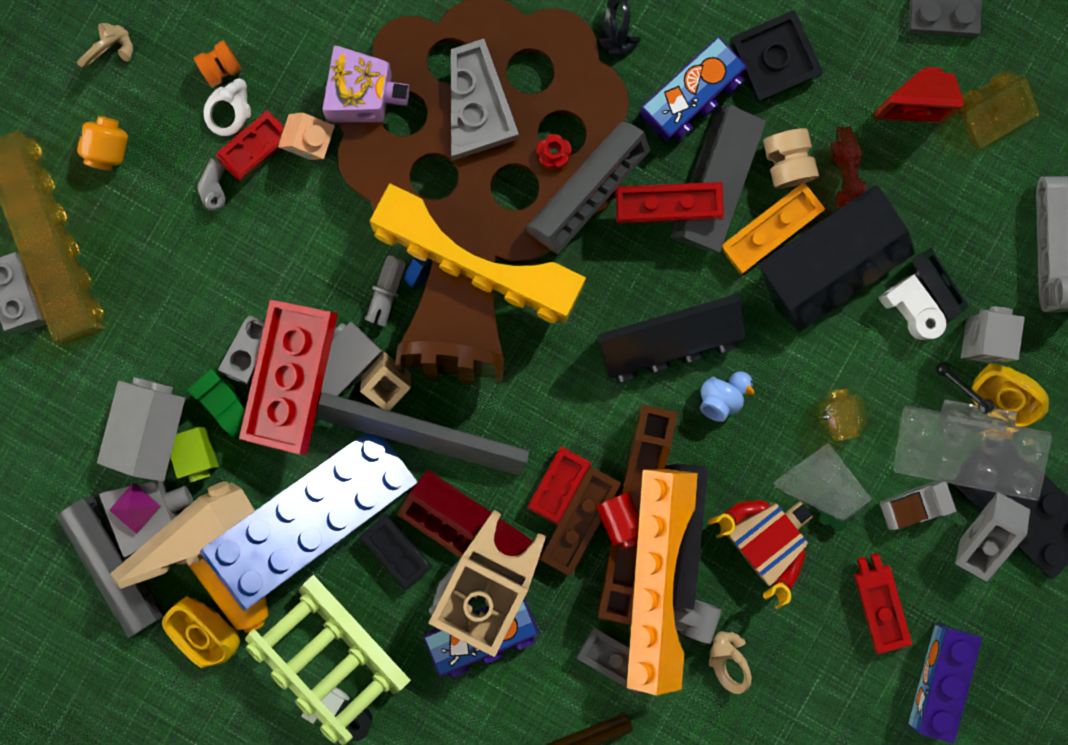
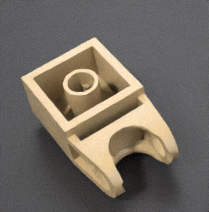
[429,510,546,657]

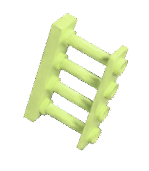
[245,575,411,745]

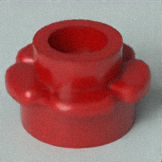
[536,134,572,169]

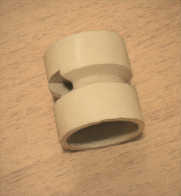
[763,128,819,189]

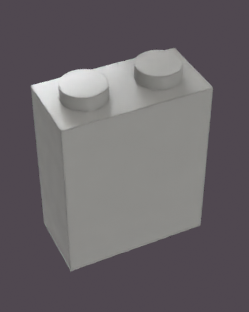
[97,377,185,482]

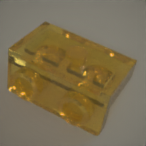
[955,72,1039,149]

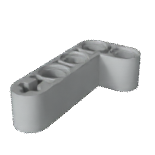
[1036,176,1068,312]

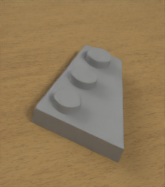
[451,39,519,161]

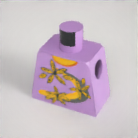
[322,46,409,123]

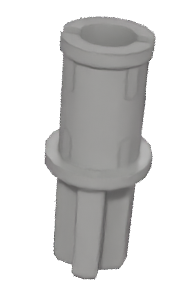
[364,255,406,327]

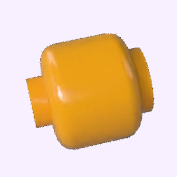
[77,116,128,171]

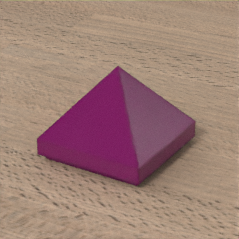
[109,483,161,534]

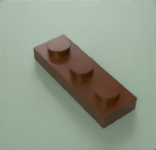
[539,466,621,577]

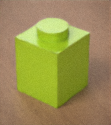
[170,427,219,483]

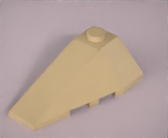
[110,482,255,589]

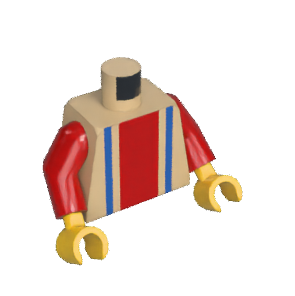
[708,500,813,609]

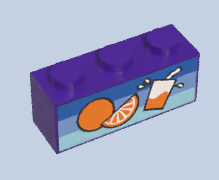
[639,36,747,145]
[423,598,539,678]
[908,623,982,744]

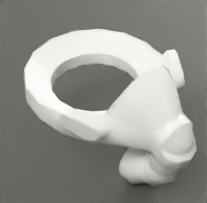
[204,78,251,136]

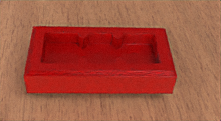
[216,110,284,182]
[527,446,592,525]

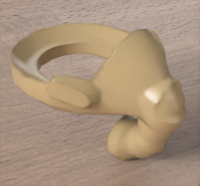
[77,23,133,68]
[708,631,752,694]

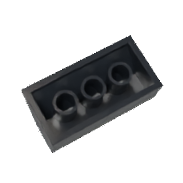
[758,185,915,332]
[596,294,746,383]

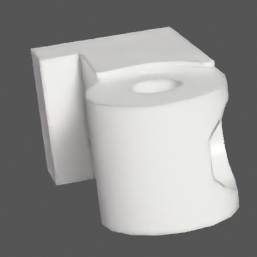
[878,275,946,340]

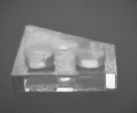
[773,443,872,522]

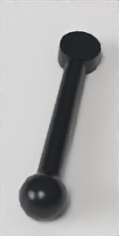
[936,363,995,414]

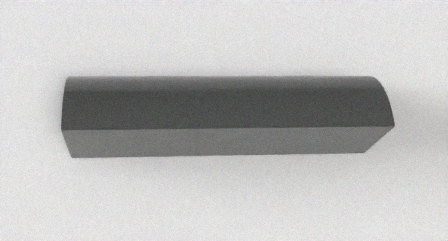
[670,105,766,253]
[525,122,650,255]
[56,496,165,639]

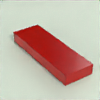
[615,182,724,224]

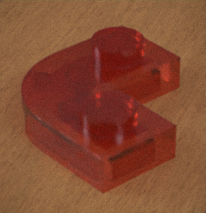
[830,126,866,210]

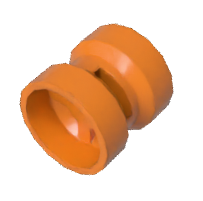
[193,40,242,88]

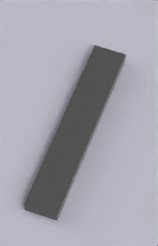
[316,393,529,476]

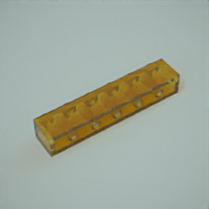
[0,130,104,345]

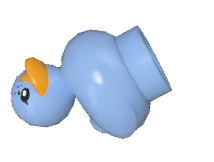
[700,371,754,422]

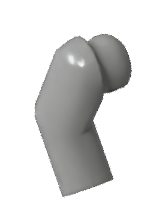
[197,158,225,211]

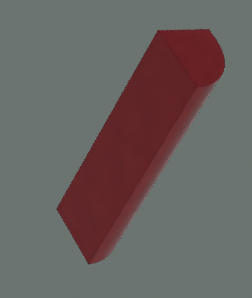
[397,470,544,558]

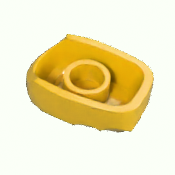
[971,363,1049,431]
[162,596,240,668]

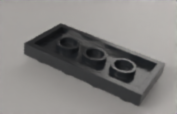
[946,430,1068,579]

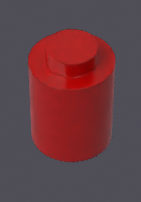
[596,492,639,550]

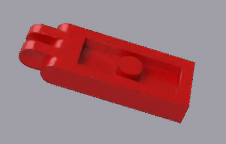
[854,553,913,654]

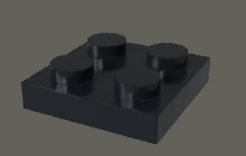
[729,10,824,104]

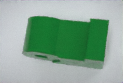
[187,369,247,438]

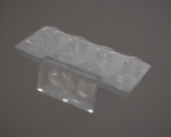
[893,399,1052,501]

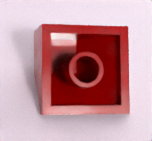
[873,67,963,123]

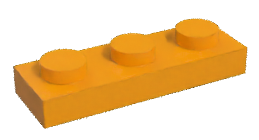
[721,182,825,275]

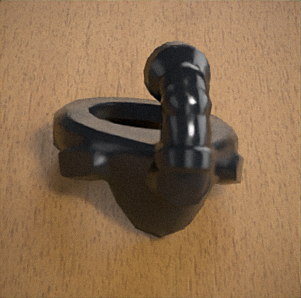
[598,0,641,58]

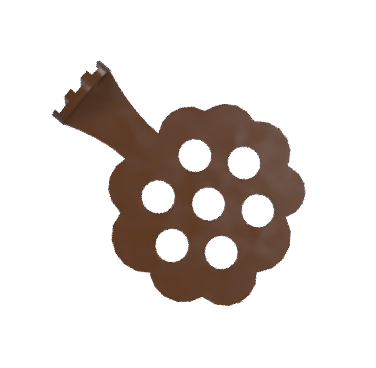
[337,0,629,385]

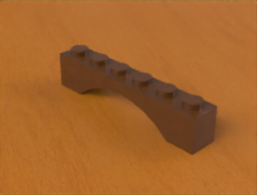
[596,405,678,625]

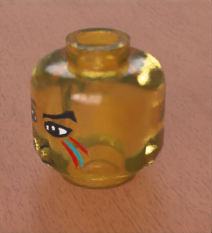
[817,388,868,441]

